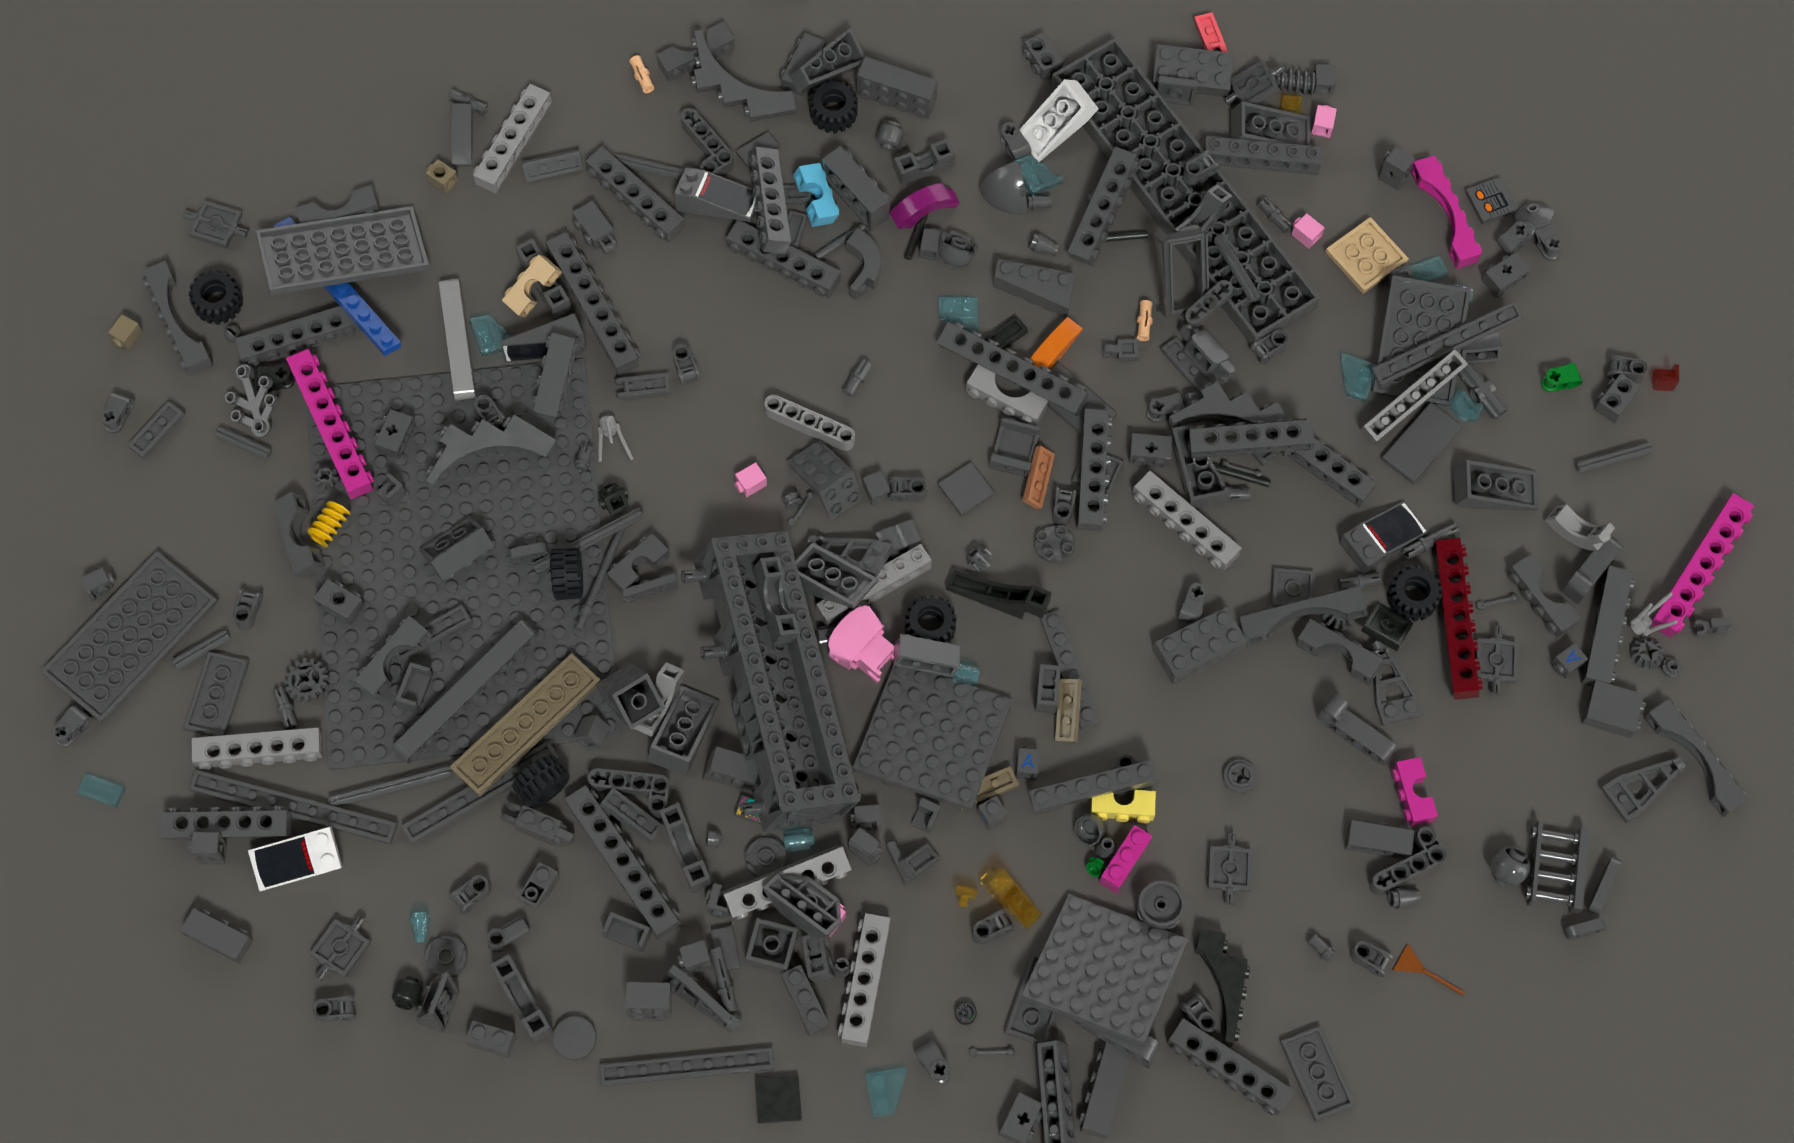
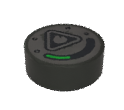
[955,1002,977,1025]

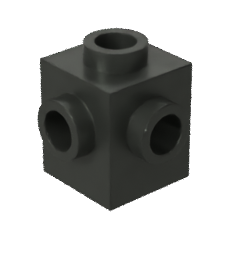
[598,482,630,515]

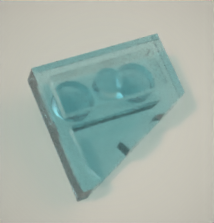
[1013,155,1064,195]
[939,297,978,333]
[469,314,510,356]
[1340,353,1376,402]
[865,1067,907,1118]

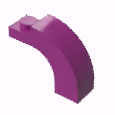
[889,183,960,229]

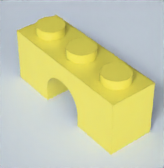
[1090,790,1156,823]

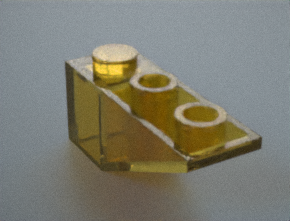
[979,866,1042,929]

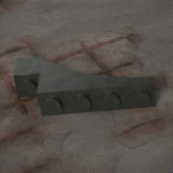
[946,569,1052,619]
[1195,928,1250,1047]

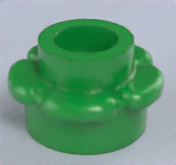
[1086,857,1106,877]

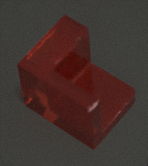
[1653,364,1679,391]

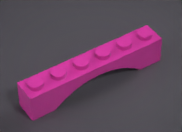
[1410,155,1482,269]

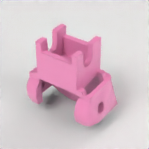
[828,605,894,684]

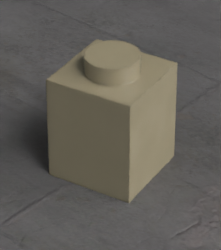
[108,314,142,350]

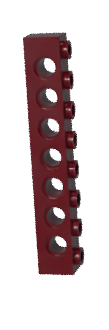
[1436,538,1483,700]

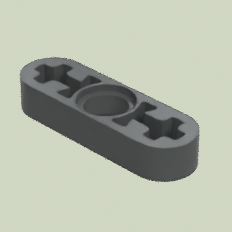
[1185,280,1234,327]
[1587,856,1622,914]

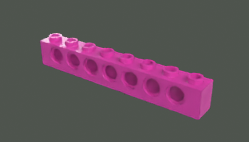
[286,349,374,500]
[1651,493,1754,638]

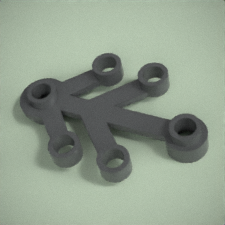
[225,364,278,437]

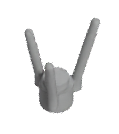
[598,416,633,462]
[1630,592,1677,636]

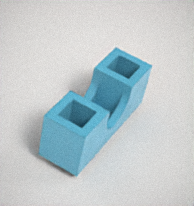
[793,163,839,227]

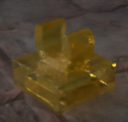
[1281,95,1302,114]
[955,884,978,908]

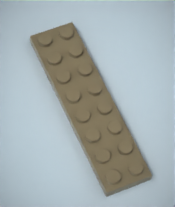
[450,653,601,797]

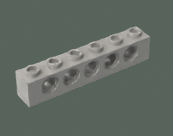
[473,84,552,194]
[1360,350,1468,444]
[1132,471,1242,572]
[816,544,932,626]
[192,728,323,770]
[722,844,851,919]
[838,913,890,1047]

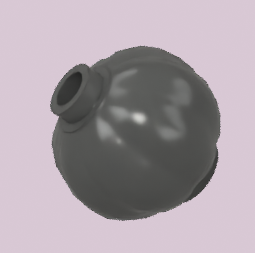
[1490,846,1530,886]

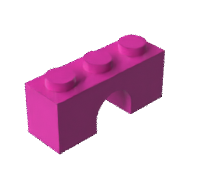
[1391,757,1438,827]
[1099,825,1152,894]

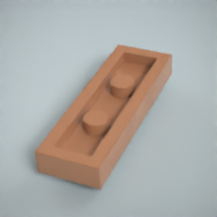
[1022,446,1055,510]

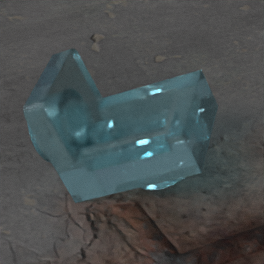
[1450,390,1484,422]

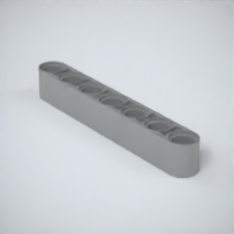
[439,278,476,401]

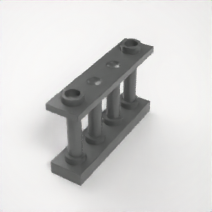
[1525,820,1590,914]

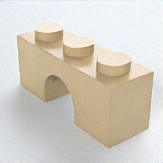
[502,255,562,317]

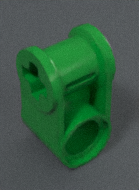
[1541,363,1583,392]

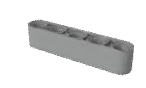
[764,395,855,451]

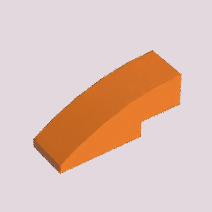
[1030,317,1083,369]

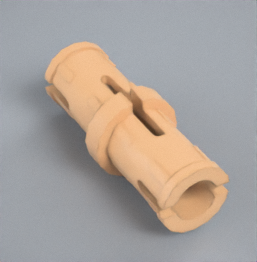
[629,55,655,93]
[1137,300,1153,341]

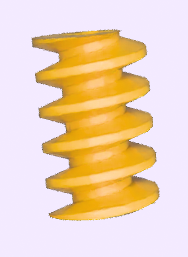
[308,501,351,548]

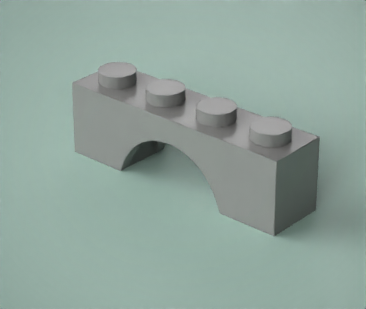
[966,364,1048,425]

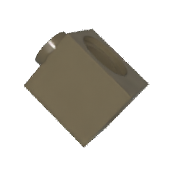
[426,159,458,194]

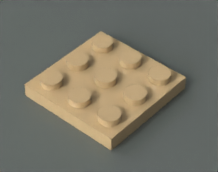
[1325,217,1409,294]

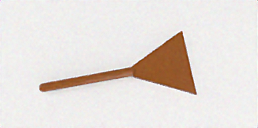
[1392,944,1465,995]

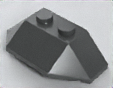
[763,874,841,937]

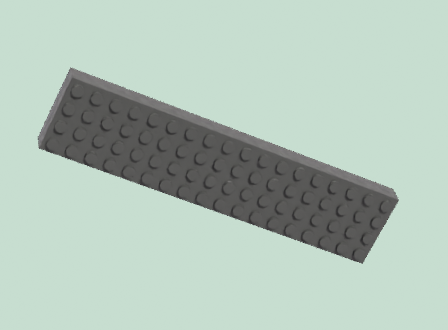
[1051,38,1320,345]

